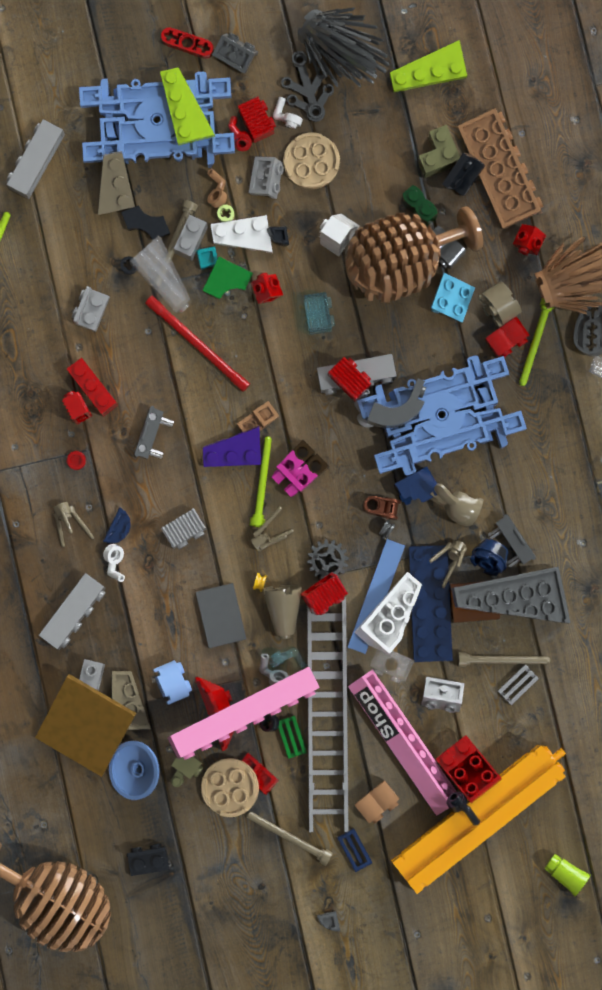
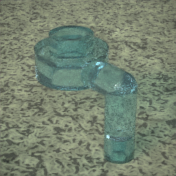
[269,647,308,670]

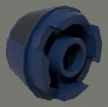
[470,539,508,576]

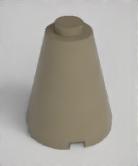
[263,585,302,639]

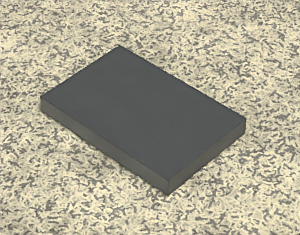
[196,583,246,648]

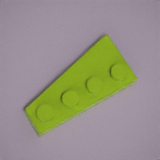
[390,40,467,92]
[160,67,215,146]

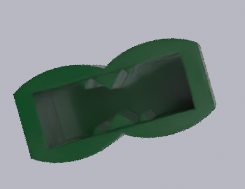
[402,185,438,227]

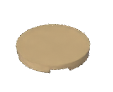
[283,132,340,189]
[201,758,259,817]

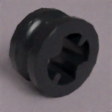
[120,256,138,275]
[260,714,279,732]

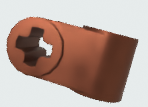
[363,496,401,520]

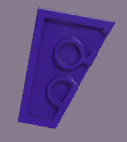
[203,426,261,467]

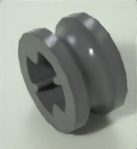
[379,520,396,539]

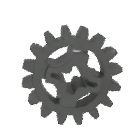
[307,539,349,579]

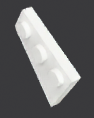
[211,215,273,254]

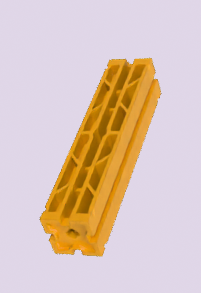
[391,745,566,894]

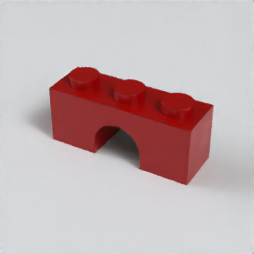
[67,357,118,417]

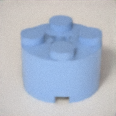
[153,660,192,705]

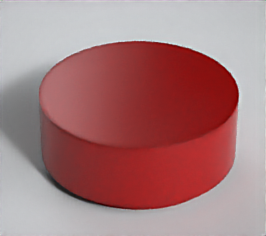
[67,451,86,470]

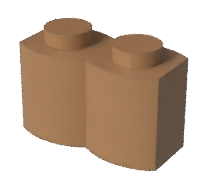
[354,780,399,824]

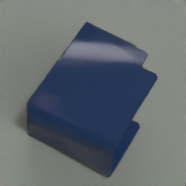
[394,466,437,505]

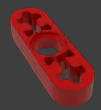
[161,27,214,59]

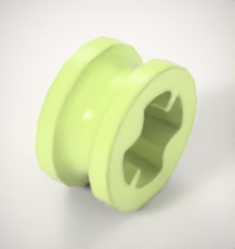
[217,205,234,222]

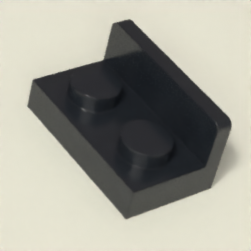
[442,152,485,196]
[127,843,170,876]

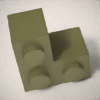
[417,125,460,179]

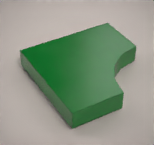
[202,257,253,299]

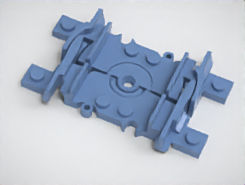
[79,72,235,168]
[357,355,527,476]

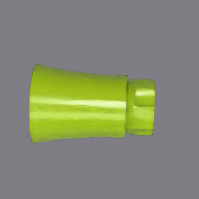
[544,854,591,897]

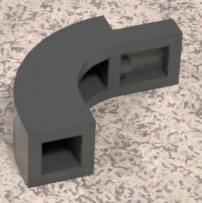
[367,378,427,428]

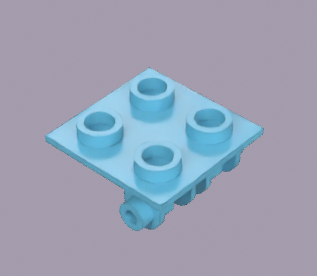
[431,273,475,323]

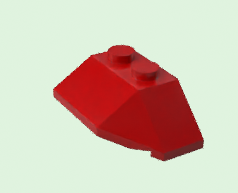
[195,677,235,751]

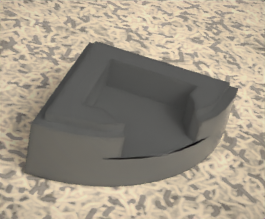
[317,911,340,931]

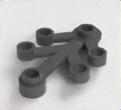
[281,51,334,122]

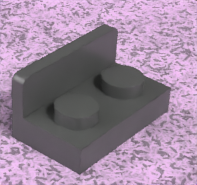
[212,33,258,73]

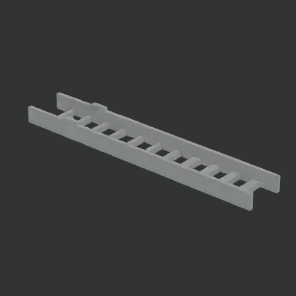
[307,597,348,832]

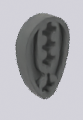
[573,301,602,356]

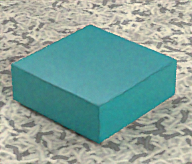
[197,246,218,270]

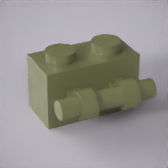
[171,755,204,787]

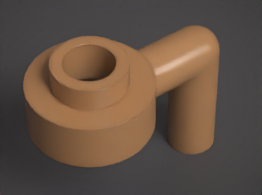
[207,169,227,208]

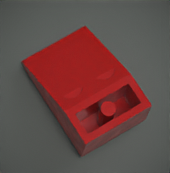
[436,735,502,803]

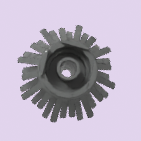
[298,7,389,87]

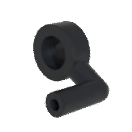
[446,792,480,826]

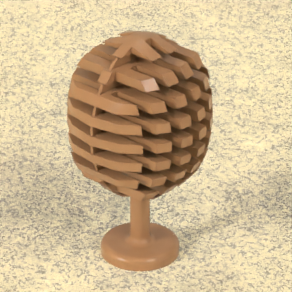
[345,206,483,303]
[0,842,111,952]

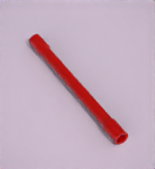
[145,295,250,392]

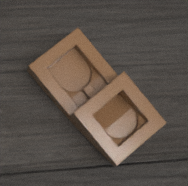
[236,401,279,432]

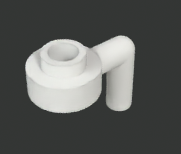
[273,97,303,129]
[103,544,125,582]

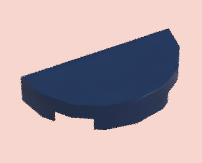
[103,507,131,544]

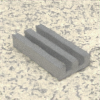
[498,664,539,705]

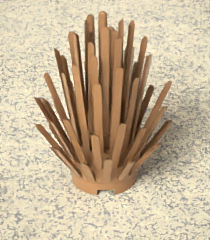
[534,237,602,314]

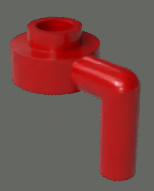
[228,116,253,151]

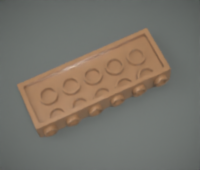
[458,108,544,229]

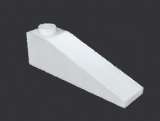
[354,572,422,655]

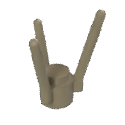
[53,502,94,547]
[251,507,294,552]
[429,541,467,588]

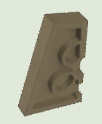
[98,151,135,215]
[111,671,151,730]

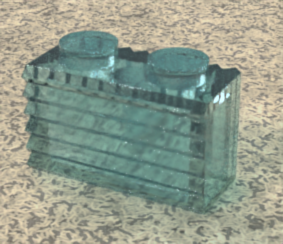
[304,292,335,335]

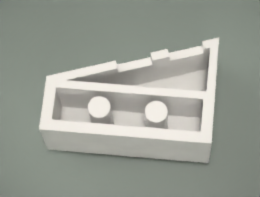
[319,214,360,256]

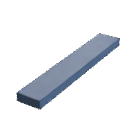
[347,539,405,654]

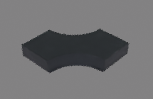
[121,205,170,241]

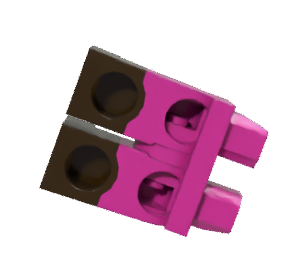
[272,440,329,497]

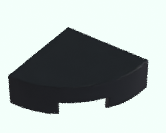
[267,226,289,246]

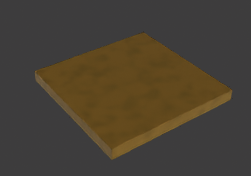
[35,674,137,777]

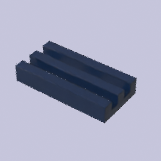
[337,828,372,872]

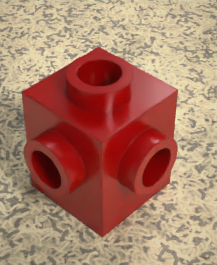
[513,224,546,256]
[251,273,283,304]

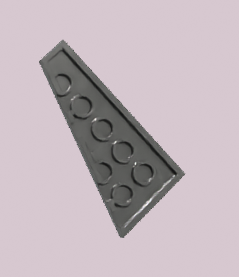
[451,567,571,624]

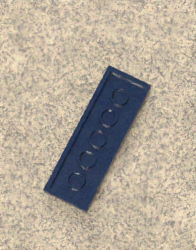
[409,545,453,662]

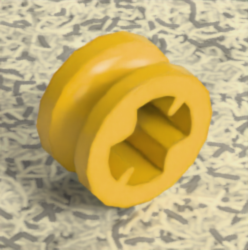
[253,573,267,592]

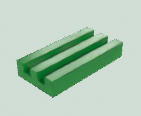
[278,716,307,759]

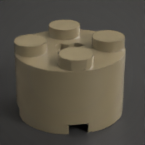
[478,282,522,328]

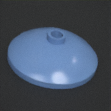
[109,741,159,800]

